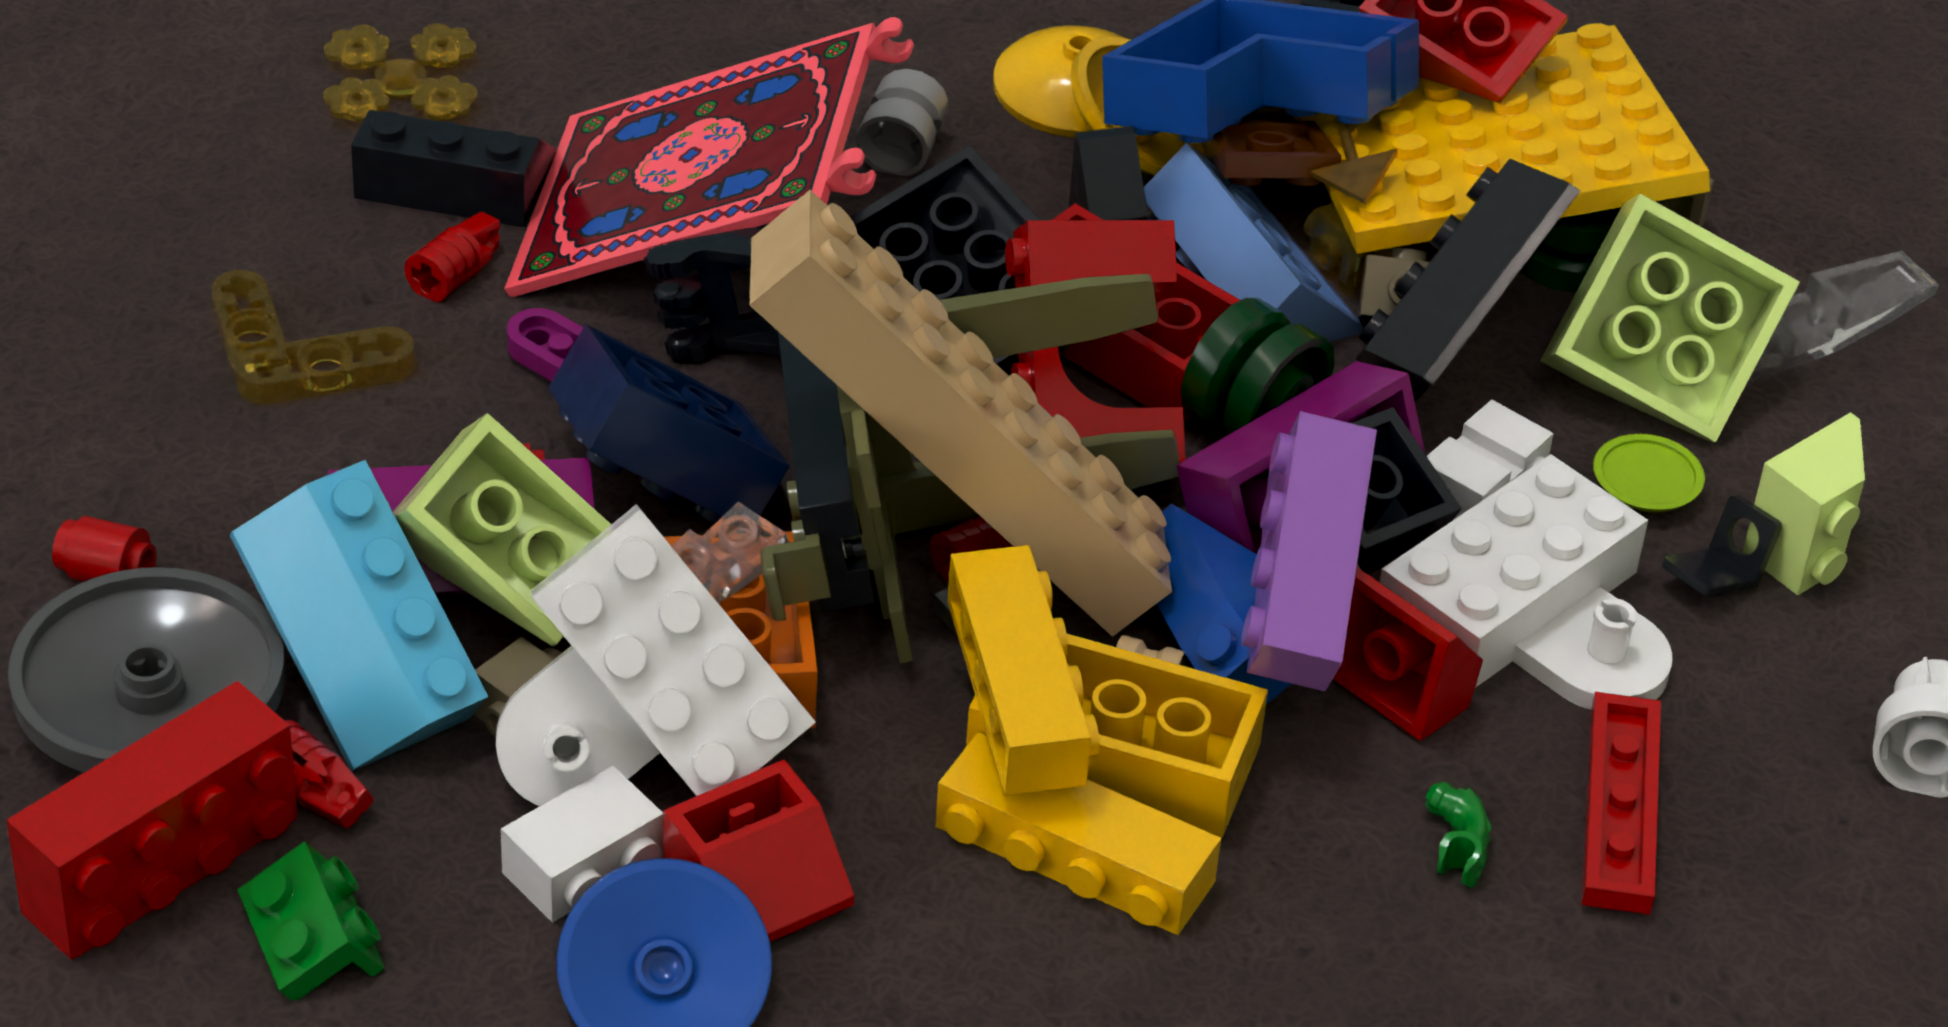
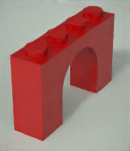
[1005,220,1185,463]

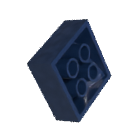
[548,324,790,530]

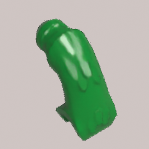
[1425,781,1491,889]

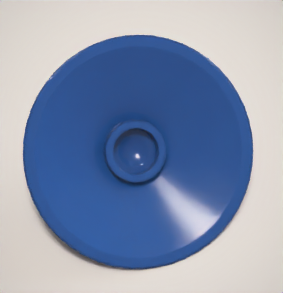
[556,858,772,1027]

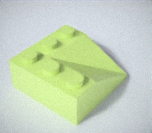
[1540,194,1800,443]

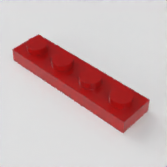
[1581,692,1661,915]

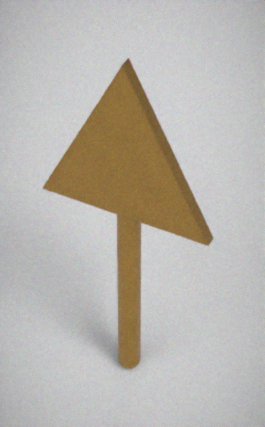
[1310,115,1397,205]

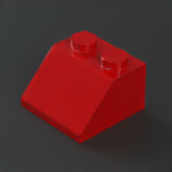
[1333,567,1483,741]

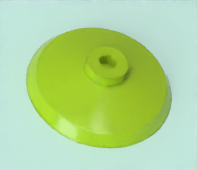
[1593,434,1705,512]

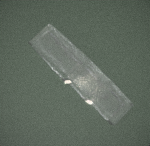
[1746,250,1939,385]

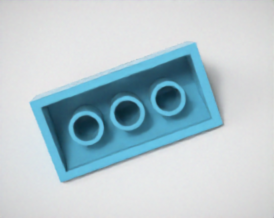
[230,460,489,772]

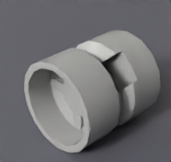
[856,69,949,176]

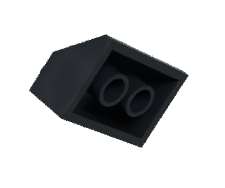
[351,110,557,228]

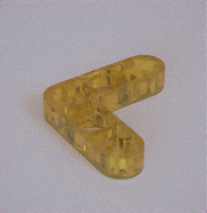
[212,270,415,405]

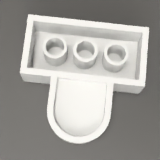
[1380,454,1672,710]
[496,504,816,806]

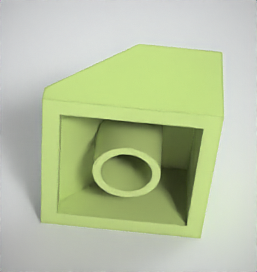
[1742,412,1865,595]

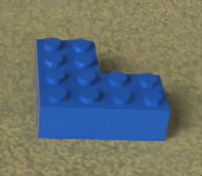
[1102,0,1419,143]

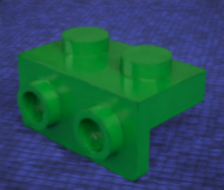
[237,841,385,1001]

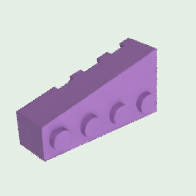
[1241,411,1377,691]

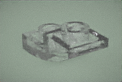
[672,502,789,603]

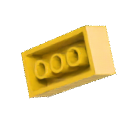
[966,634,1268,838]

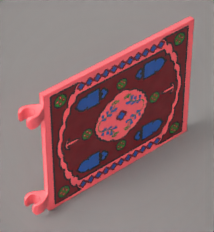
[504,17,914,297]

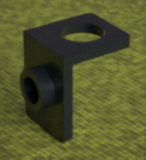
[1662,495,1782,596]

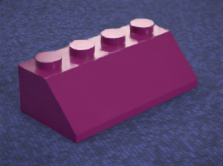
[1176,361,1425,554]

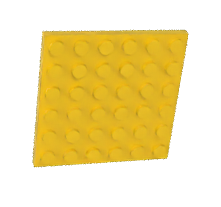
[1293,23,1710,254]

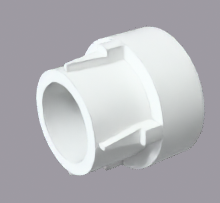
[1873,657,1948,798]

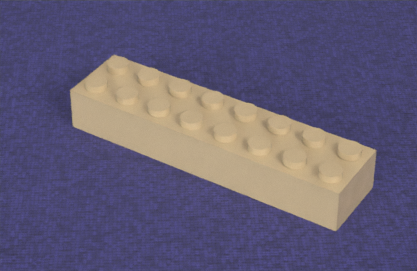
[749,190,1172,637]

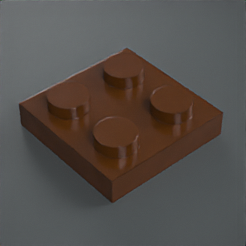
[1200,120,1342,186]

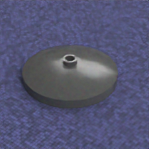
[8,567,286,772]

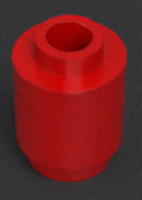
[52,516,157,582]

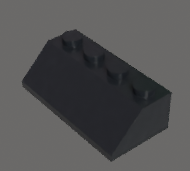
[1356,159,1580,402]

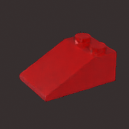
[1359,0,1568,103]

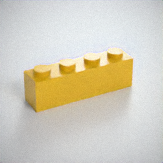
[947,545,1099,795]
[935,732,1221,935]

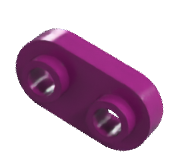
[506,308,583,382]

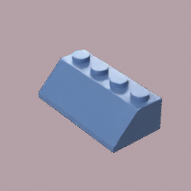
[1144,143,1365,342]

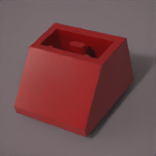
[663,759,855,942]

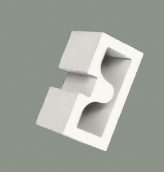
[1427,399,1554,520]
[501,765,663,923]

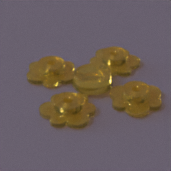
[323,23,477,122]

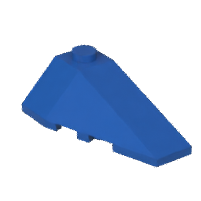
[1157,503,1348,705]

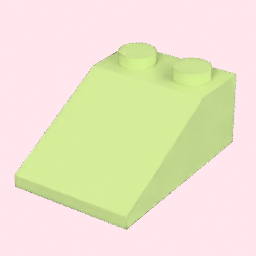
[393,413,611,646]

